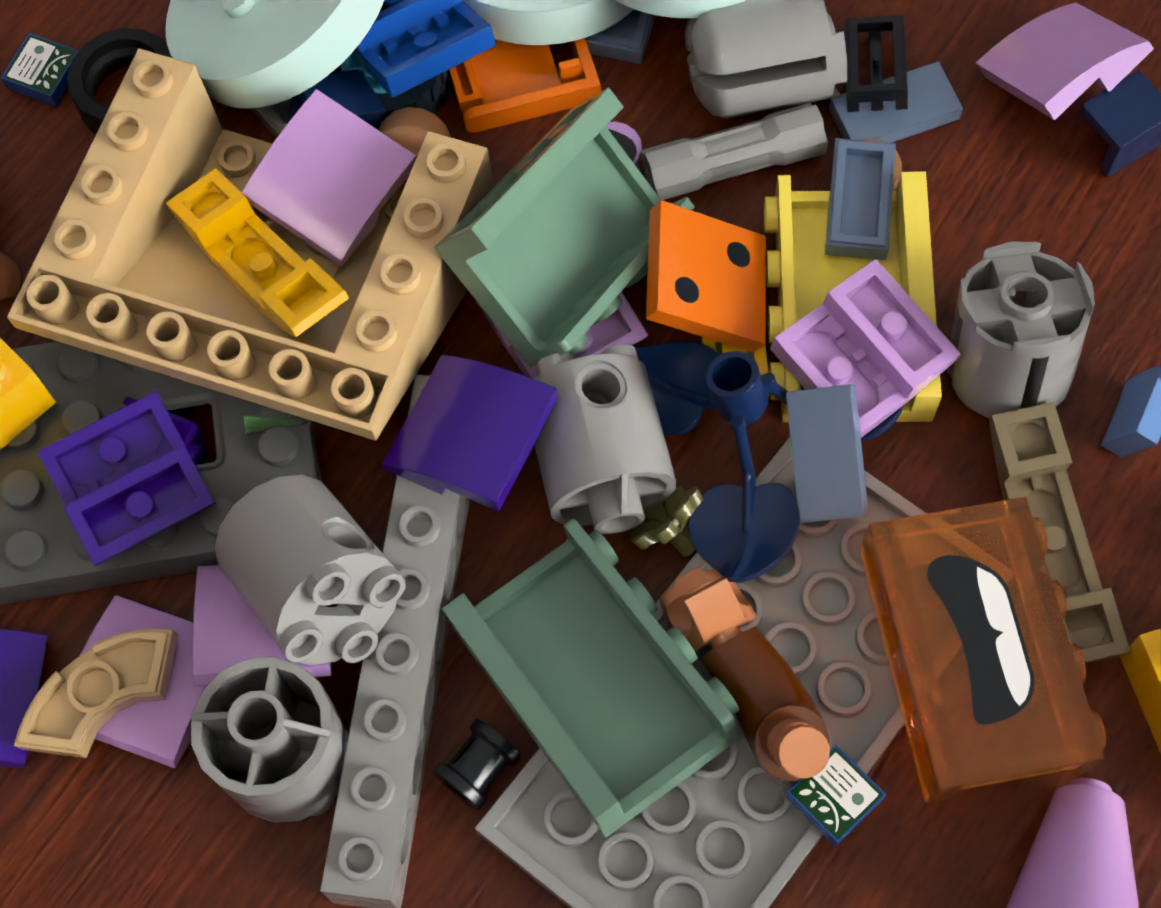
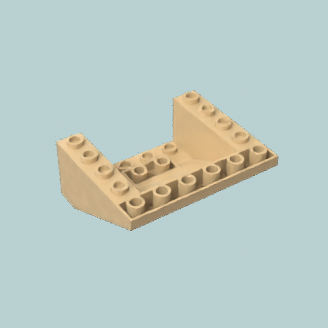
[7,48,494,441]

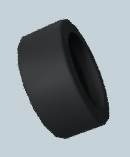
[67,28,172,135]

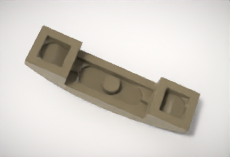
[989,402,1130,669]

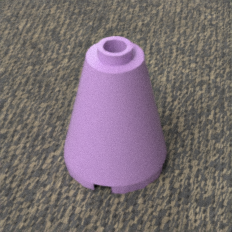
[1006,778,1139,908]

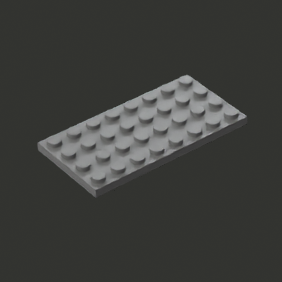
[475,437,1014,908]

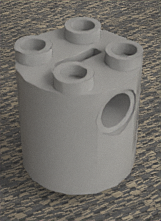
[533,344,676,534]
[214,474,406,666]
[191,656,349,823]

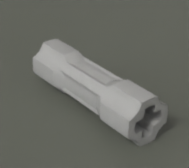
[641,103,828,200]

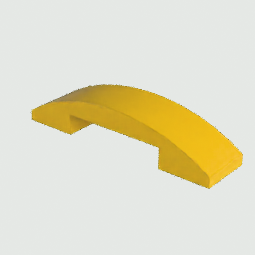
[166,168,349,337]

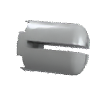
[685,0,847,119]
[947,241,1095,419]

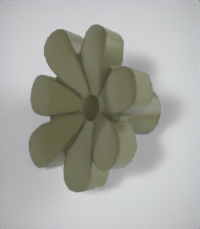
[630,485,703,557]

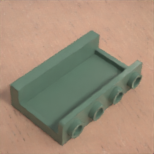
[434,88,695,368]
[441,518,739,838]

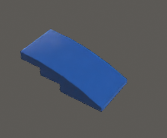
[351,0,496,98]

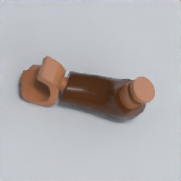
[660,567,830,782]

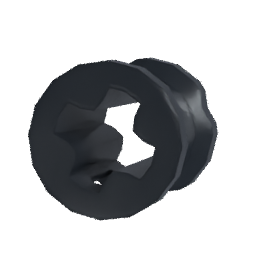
[432,719,521,811]

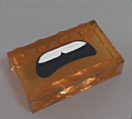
[859,497,1106,803]

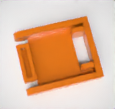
[449,38,601,133]

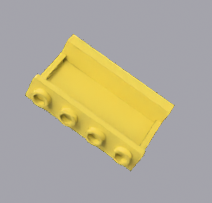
[764,171,942,422]

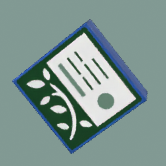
[1,33,79,107]
[786,745,887,847]

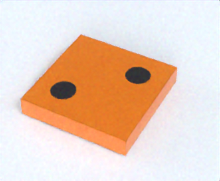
[646,200,766,352]

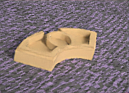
[14,629,178,758]

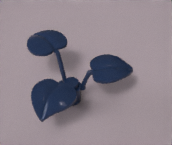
[635,341,904,583]

